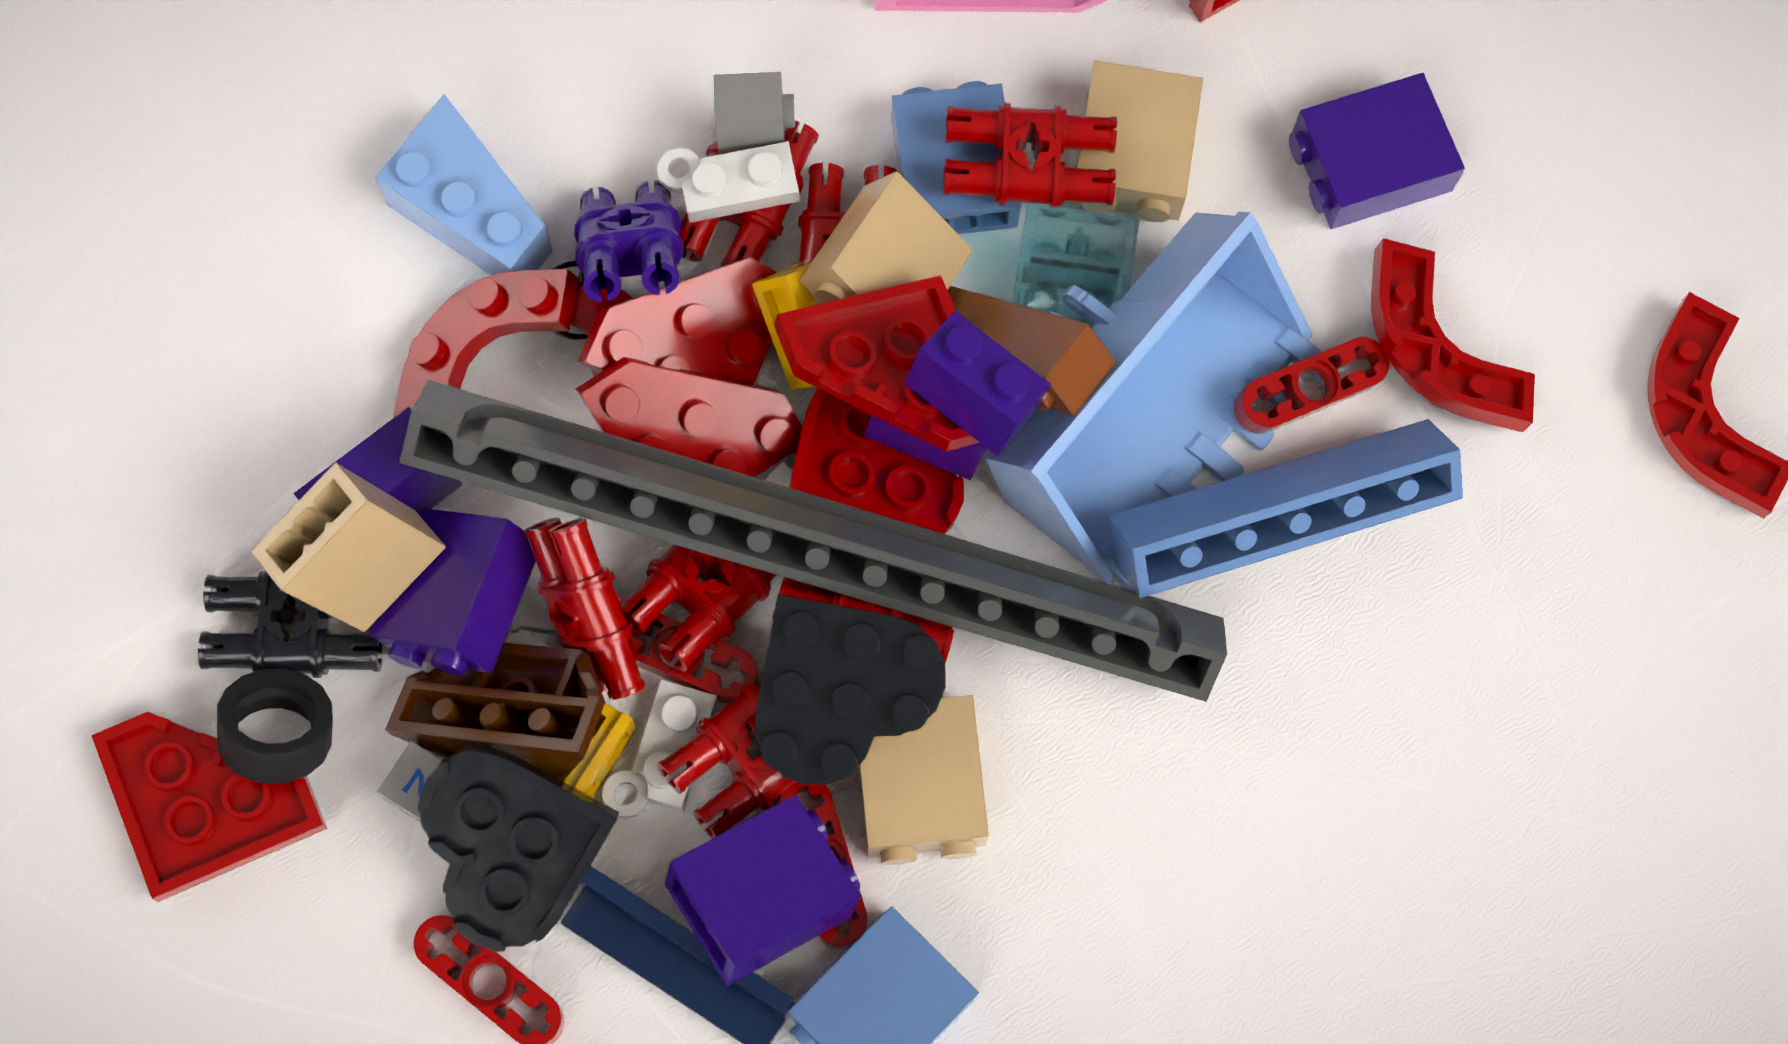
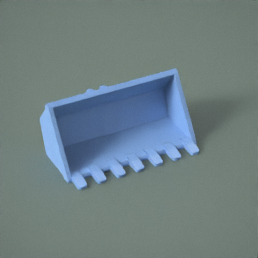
[985,211,1322,591]

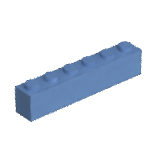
[1108,419,1463,598]

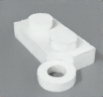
[657,141,800,223]
[602,680,718,819]

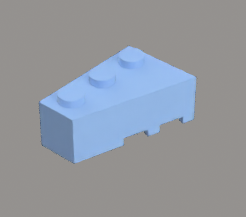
[375,94,553,275]

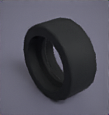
[217,668,333,784]

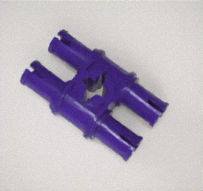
[574,180,684,302]

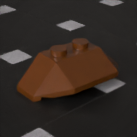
[385,643,605,779]

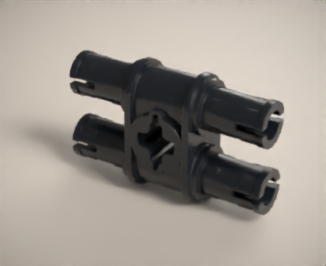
[198,570,383,678]

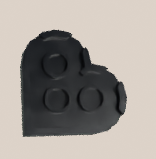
[755,594,946,784]
[417,744,619,952]

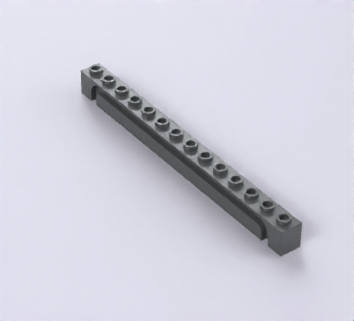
[399,380,1227,702]

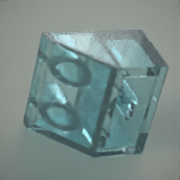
[1012,203,1140,329]

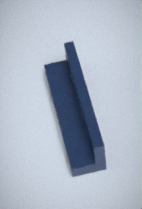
[560,866,796,1044]

